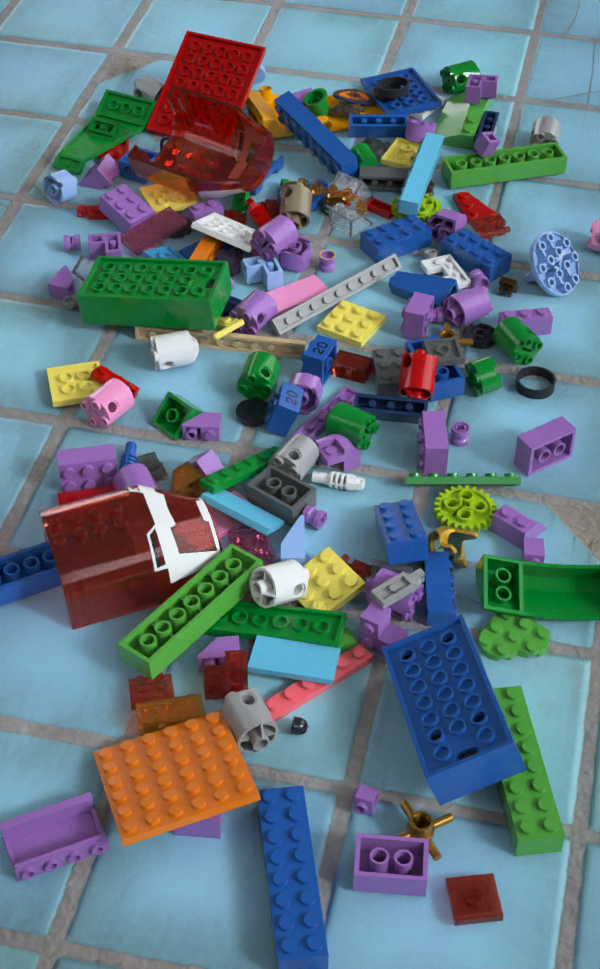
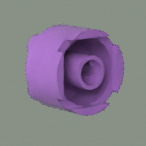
[404,118,437,143]
[279,236,311,273]
[288,373,323,415]

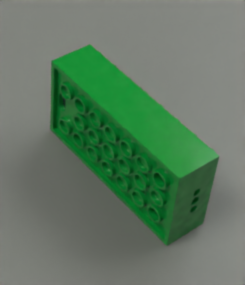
[76,256,232,331]

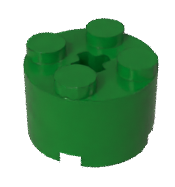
[465,356,502,397]

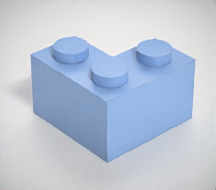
[242,255,283,291]

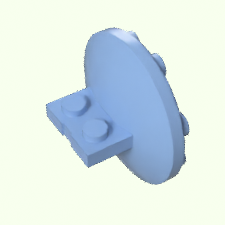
[524,231,579,297]

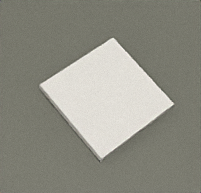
[191,212,256,253]

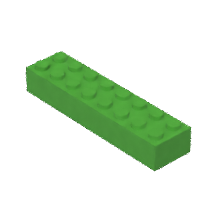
[441,142,567,189]
[117,543,263,680]
[494,686,565,857]

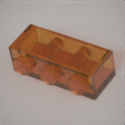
[135,693,205,736]

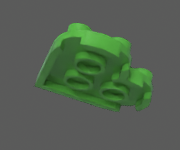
[478,613,550,661]

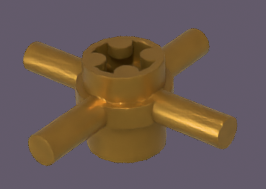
[395,800,454,861]

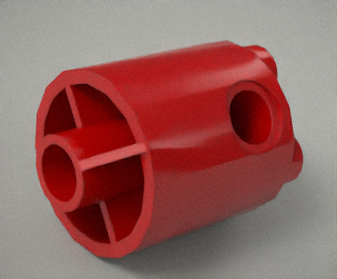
[398,349,438,400]

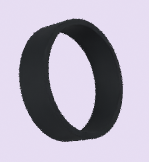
[378,76,410,99]
[515,366,556,399]

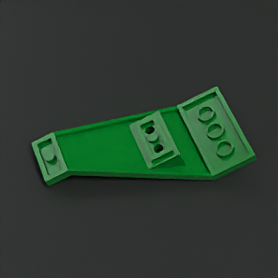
[52,89,157,175]

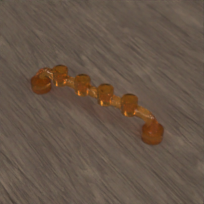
[279,178,368,215]

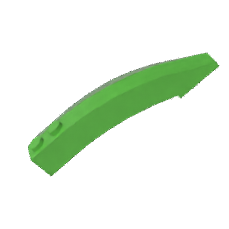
[435,91,495,150]

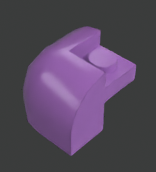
[427,209,467,243]
[312,434,361,472]

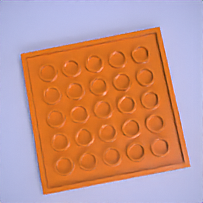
[93,710,261,847]

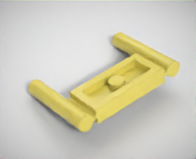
[212,316,245,340]

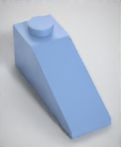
[277,515,305,566]

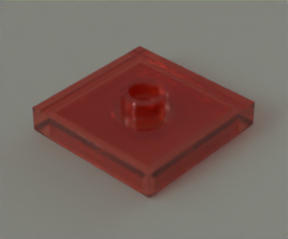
[445,873,504,926]

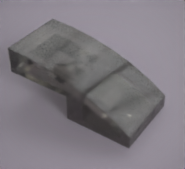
[137,451,168,482]

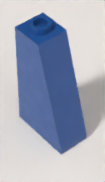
[388,271,459,311]

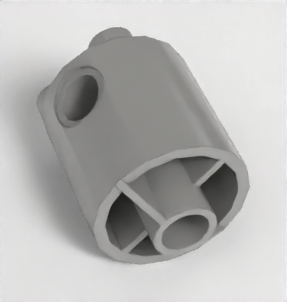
[133,76,164,102]
[529,116,562,145]
[268,433,320,480]
[221,687,279,753]

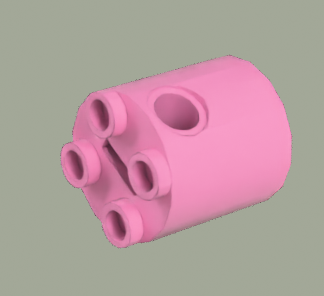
[80,378,134,428]

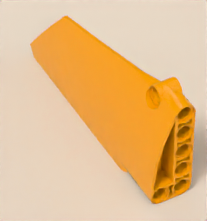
[245,86,410,139]

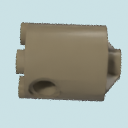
[279,182,313,229]

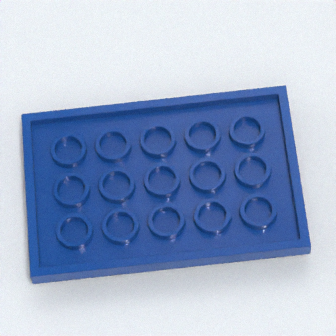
[360,67,442,115]

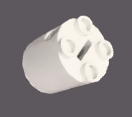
[150,330,199,371]
[249,559,310,608]

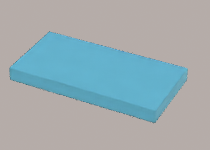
[200,489,285,535]
[247,635,341,685]

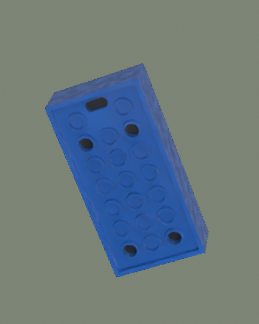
[381,614,527,806]

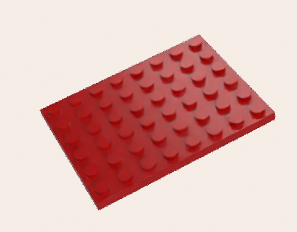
[146,31,267,149]

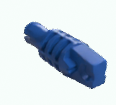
[119,441,138,470]

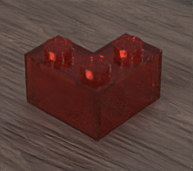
[204,650,248,700]

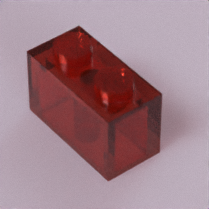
[332,350,373,384]

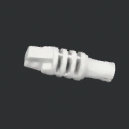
[311,471,365,491]

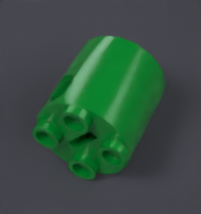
[440,60,481,95]
[492,316,543,365]
[237,351,280,400]
[325,401,379,450]

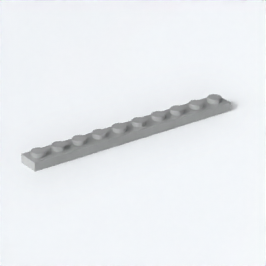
[269,254,403,336]

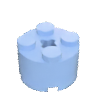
[42,169,78,205]

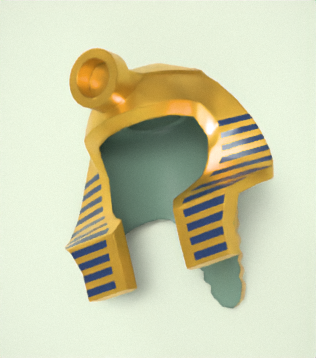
[427,526,478,569]

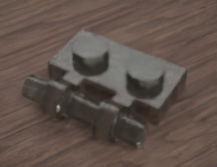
[328,101,366,120]
[362,136,391,159]

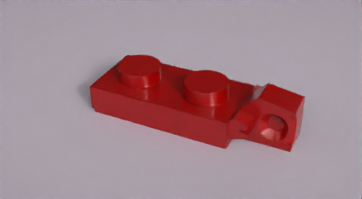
[246,197,273,228]
[76,205,110,220]
[90,365,140,399]

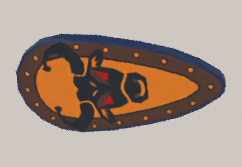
[332,89,374,108]

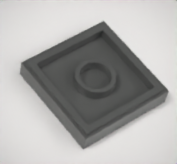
[422,337,465,367]

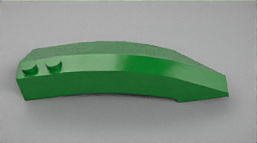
[476,554,600,621]

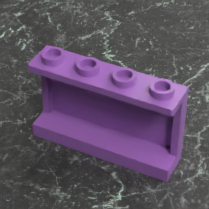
[0,792,109,882]

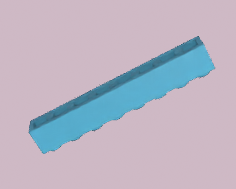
[397,132,444,216]

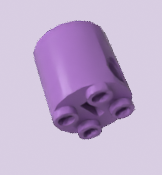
[250,215,298,261]
[443,284,493,328]
[229,290,278,335]
[113,463,159,520]
[365,568,425,622]

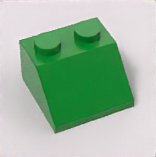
[150,391,204,440]

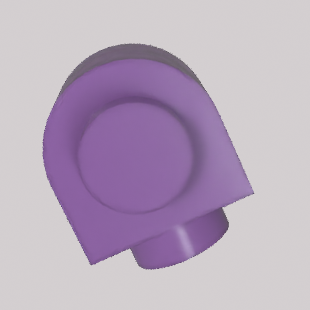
[352,784,380,817]

